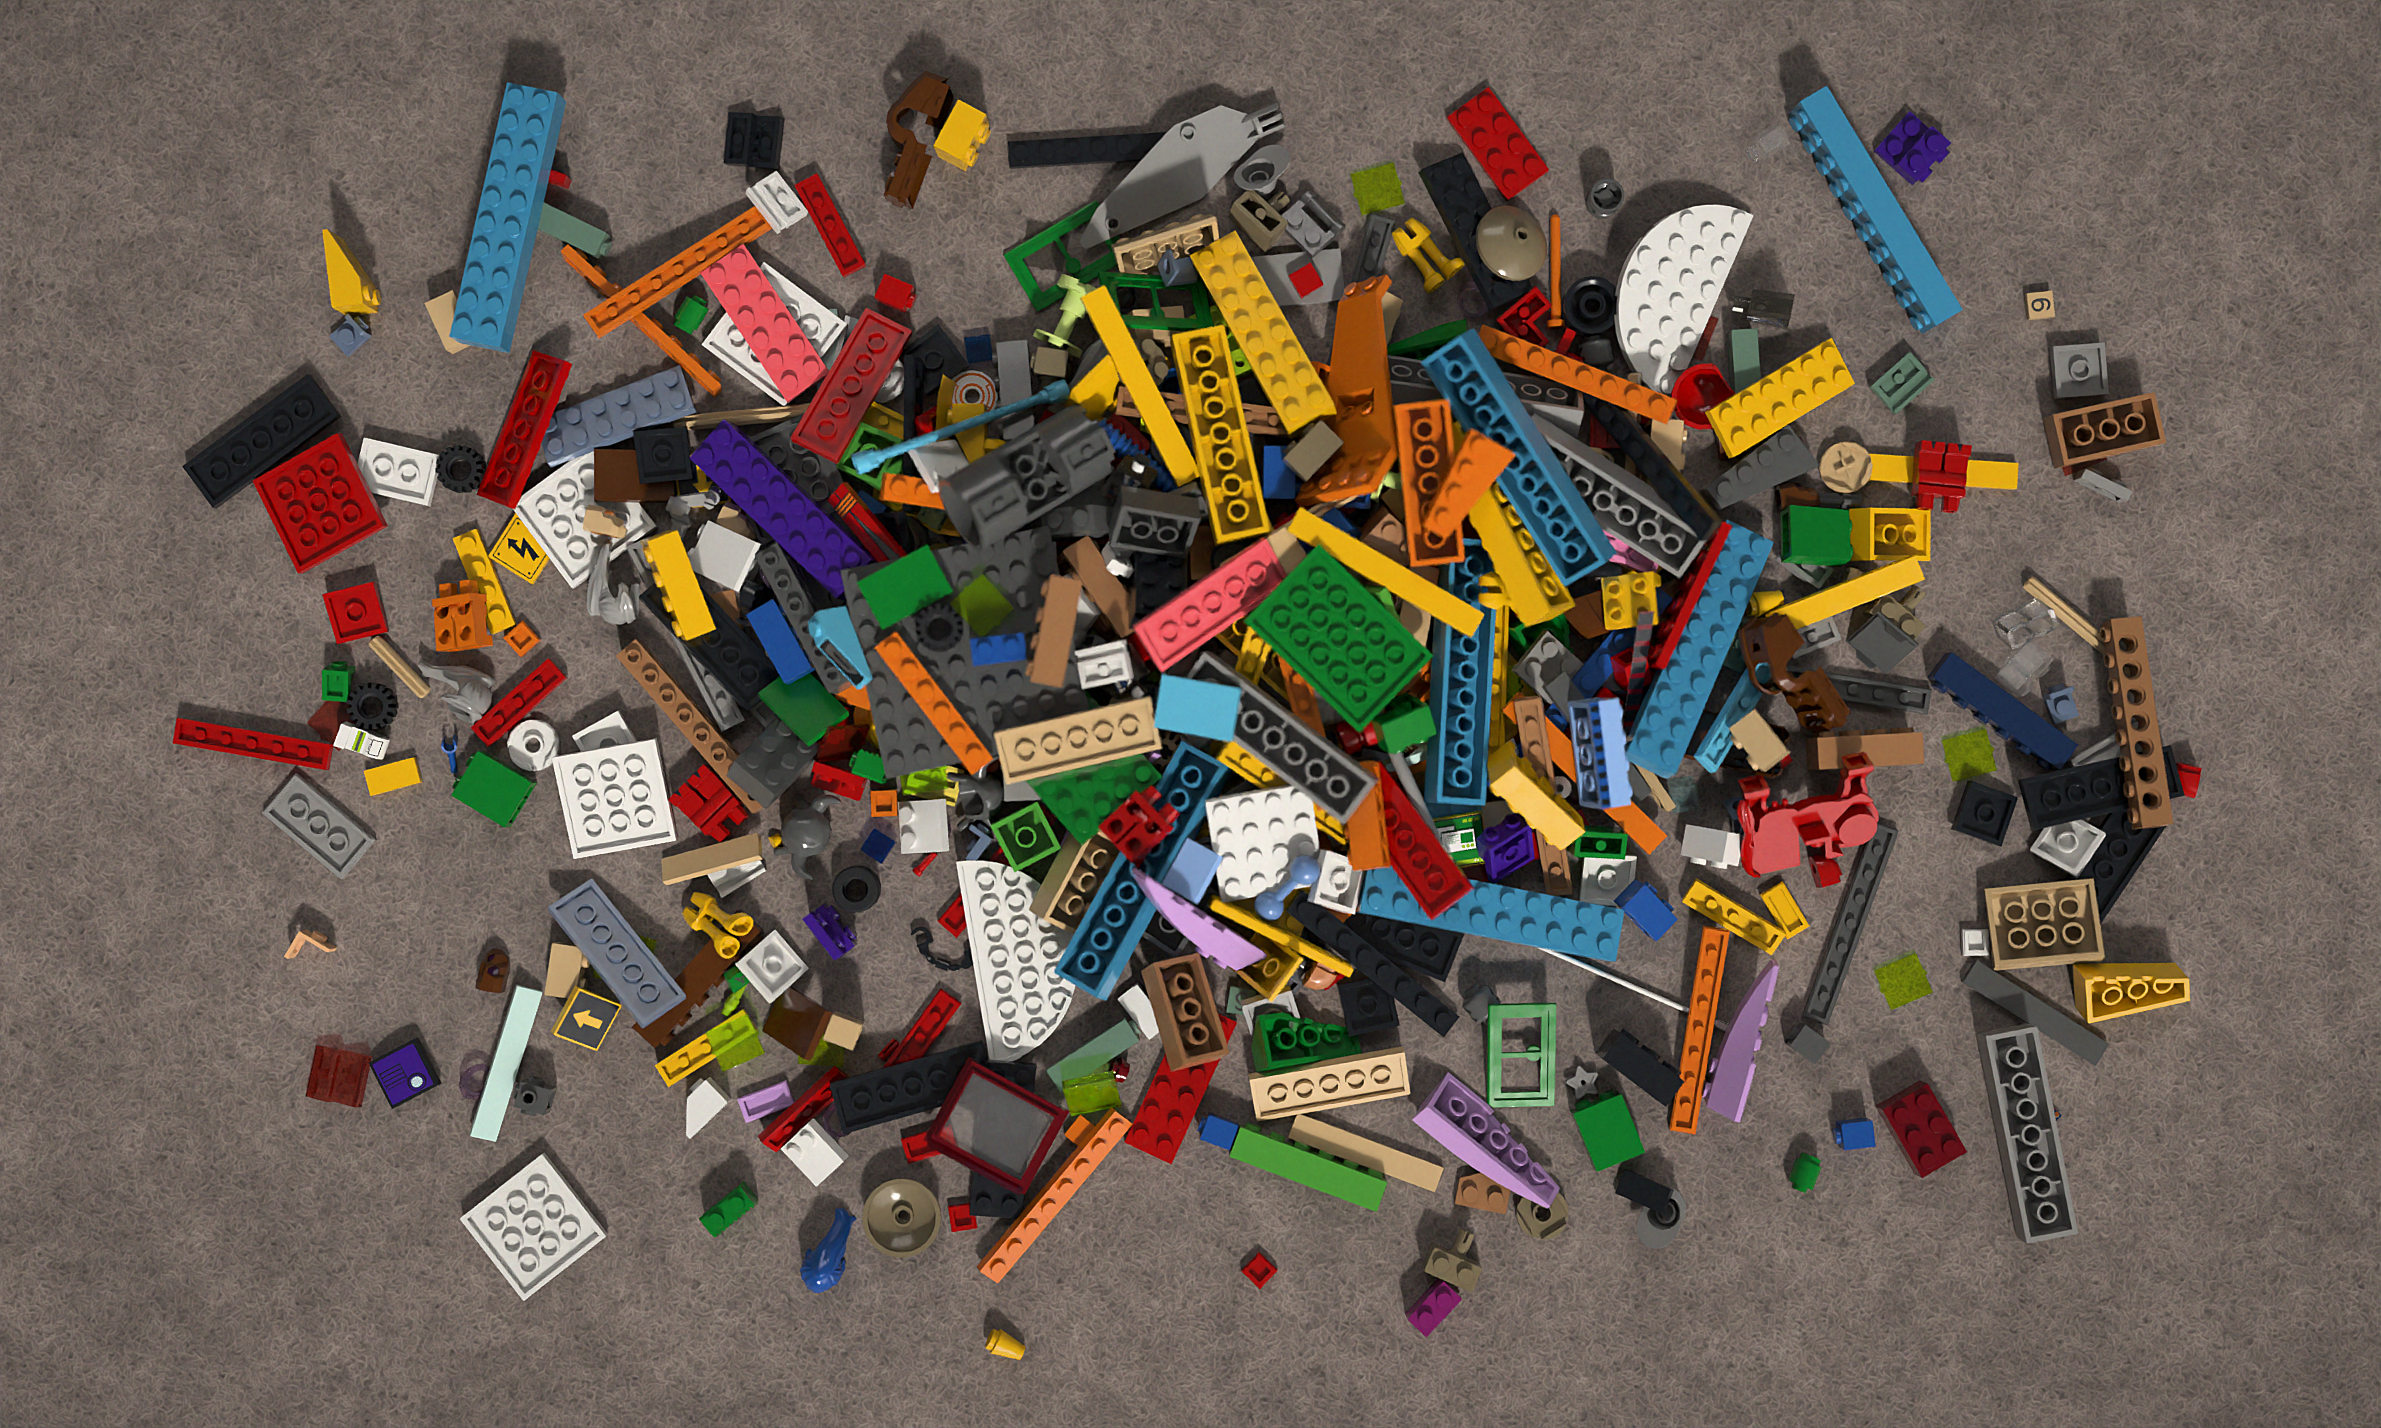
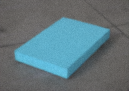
[1154,674,1242,742]

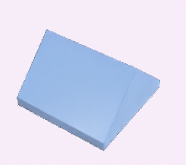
[1162,838,1223,904]

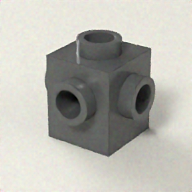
[512,1076,557,1116]

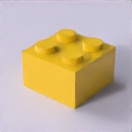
[933,99,991,171]

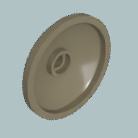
[1476,205,1547,281]
[862,1178,941,1258]

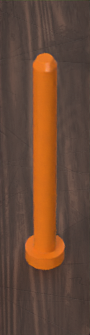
[1547,214,1565,329]

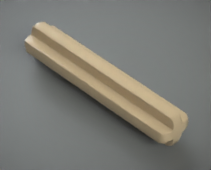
[369,636,431,698]

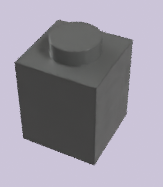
[1785,1023,1831,1064]

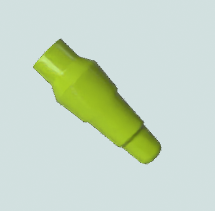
[721,985,747,1018]

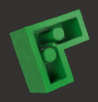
[1371,692,1437,754]

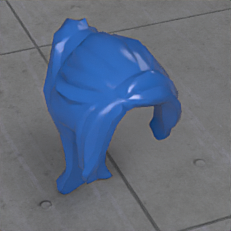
[800,1208,857,1293]

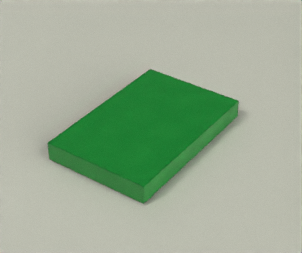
[857,545,953,630]
[758,673,849,747]

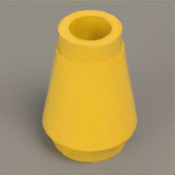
[1745,590,1784,617]
[985,1329,1026,1360]

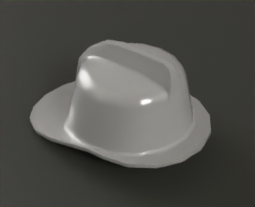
[1234,145,1290,196]
[1636,1187,1686,1249]

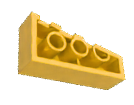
[640,530,716,641]
[1487,740,1585,850]
[2073,963,2190,1023]

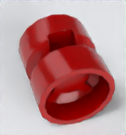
[1334,720,1378,755]

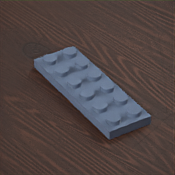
[542,365,697,467]
[548,878,686,1029]

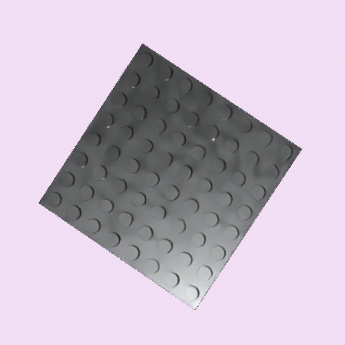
[840,526,1089,779]

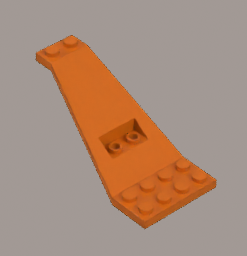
[1295,274,1398,507]

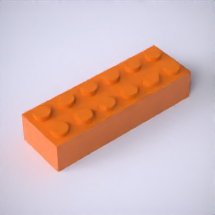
[1393,399,1465,567]

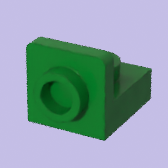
[322,661,355,702]

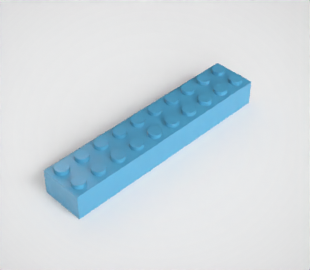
[449,82,566,353]
[1789,86,1963,334]
[1421,328,1617,587]
[1624,520,1774,779]
[1424,538,1496,805]
[1053,741,1233,1001]
[1355,865,1625,962]

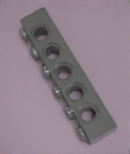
[755,542,853,694]

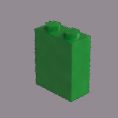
[1780,505,1853,567]
[451,751,537,828]
[1570,1089,1645,1172]

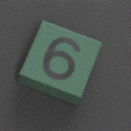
[1226,986,1256,1015]

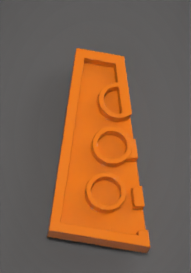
[1421,429,1516,538]

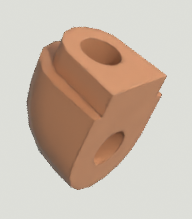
[1302,960,1338,990]

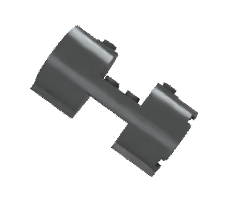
[938,404,1115,551]

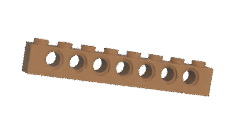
[2100,616,2173,829]
[616,639,764,814]

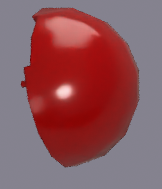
[1671,363,1736,430]

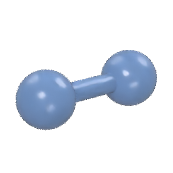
[1254,855,1320,921]

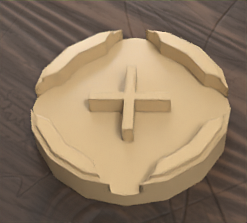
[1819,441,1873,494]

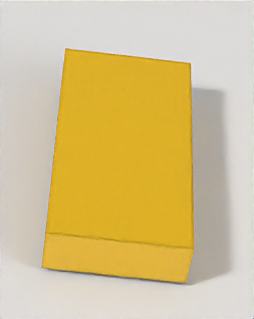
[364,757,423,796]
[1759,881,1810,939]

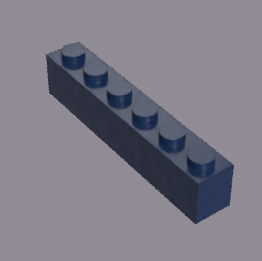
[1927,652,2078,771]

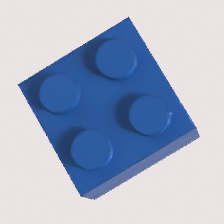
[1262,446,1300,504]

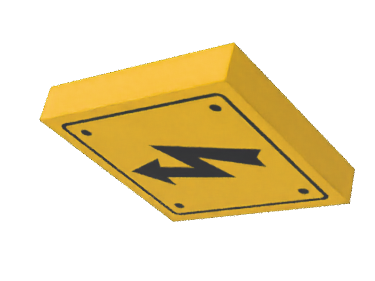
[488,513,550,584]

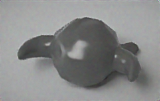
[947,754,1006,831]
[774,793,841,880]

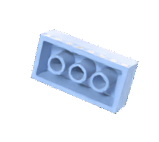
[1567,697,1632,809]

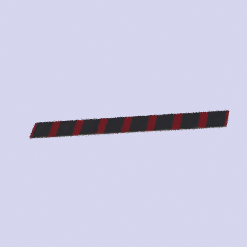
[1622,611,1654,739]

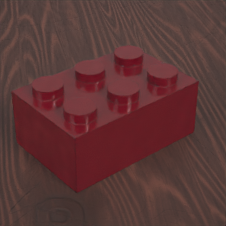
[1875,1080,1967,1178]

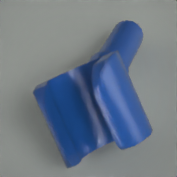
[441,735,458,773]

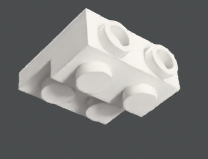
[1308,850,1366,914]

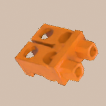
[432,580,493,652]

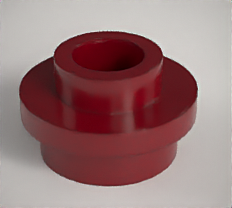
[1108,1057,1130,1083]

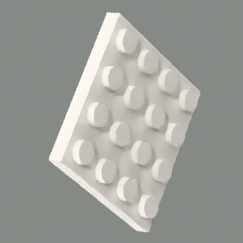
[702,262,848,406]
[513,451,657,589]
[552,738,678,859]
[1204,784,1320,902]
[460,1153,608,1301]

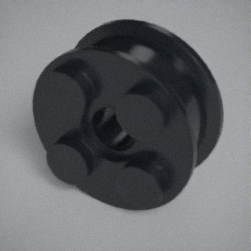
[1561,276,1617,337]

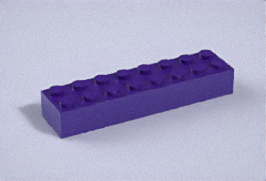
[689,419,878,601]

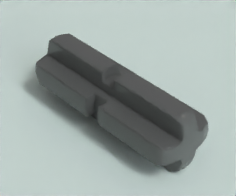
[1818,492,1862,509]

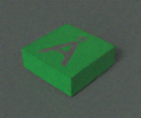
[724,965,750,993]

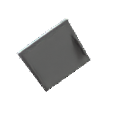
[1846,611,1919,674]

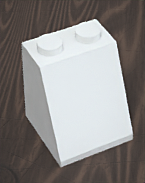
[687,520,765,592]

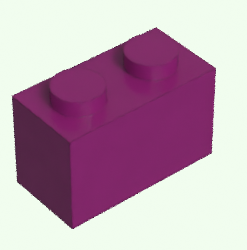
[1405,1278,1462,1337]

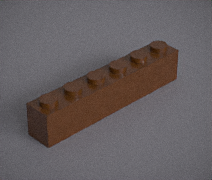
[632,909,764,1048]

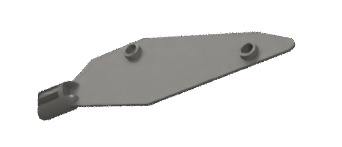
[1080,102,1286,248]

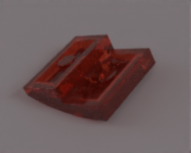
[306,1045,372,1108]

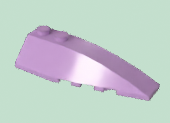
[1132,867,1267,971]
[1702,959,1779,1123]
[1412,1072,1560,1208]

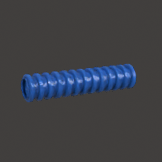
[1098,418,1183,493]

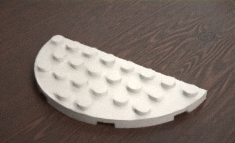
[1614,205,1754,397]
[956,860,1075,1061]

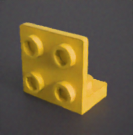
[1601,571,1661,630]

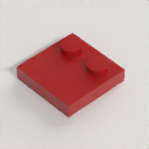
[322,581,389,644]

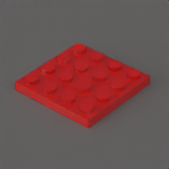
[253,433,388,573]

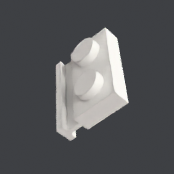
[745,171,808,234]
[1075,640,1134,689]
[707,860,767,898]

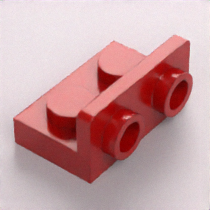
[811,761,868,801]

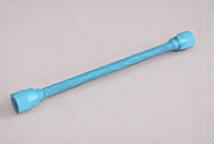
[851,379,1070,475]

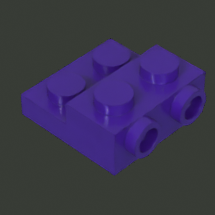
[1874,111,1951,185]
[1476,812,1535,884]
[802,903,857,961]

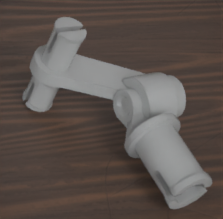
[666,486,721,543]

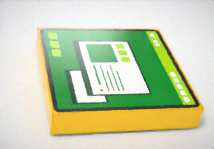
[1432,810,1485,867]

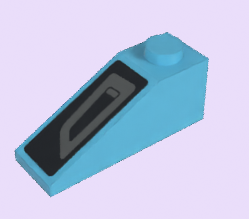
[808,606,872,689]

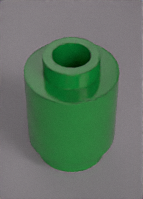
[673,294,709,335]
[1788,1152,1821,1193]

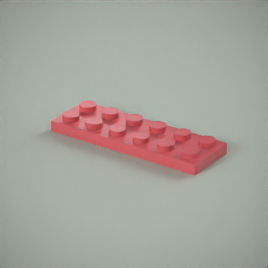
[700,244,829,403]
[1132,537,1287,672]

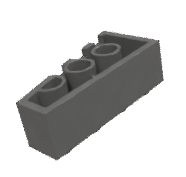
[992,340,1036,442]
[1700,424,1820,511]

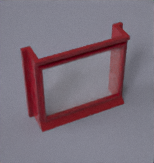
[923,1057,1070,1196]

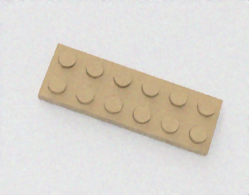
[994,696,1162,785]
[1248,1046,1410,1122]

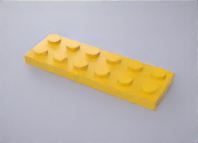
[1705,338,1855,458]

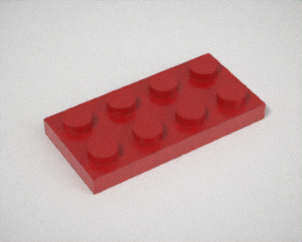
[1446,87,1549,202]

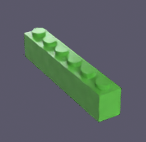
[1229,1122,1388,1212]

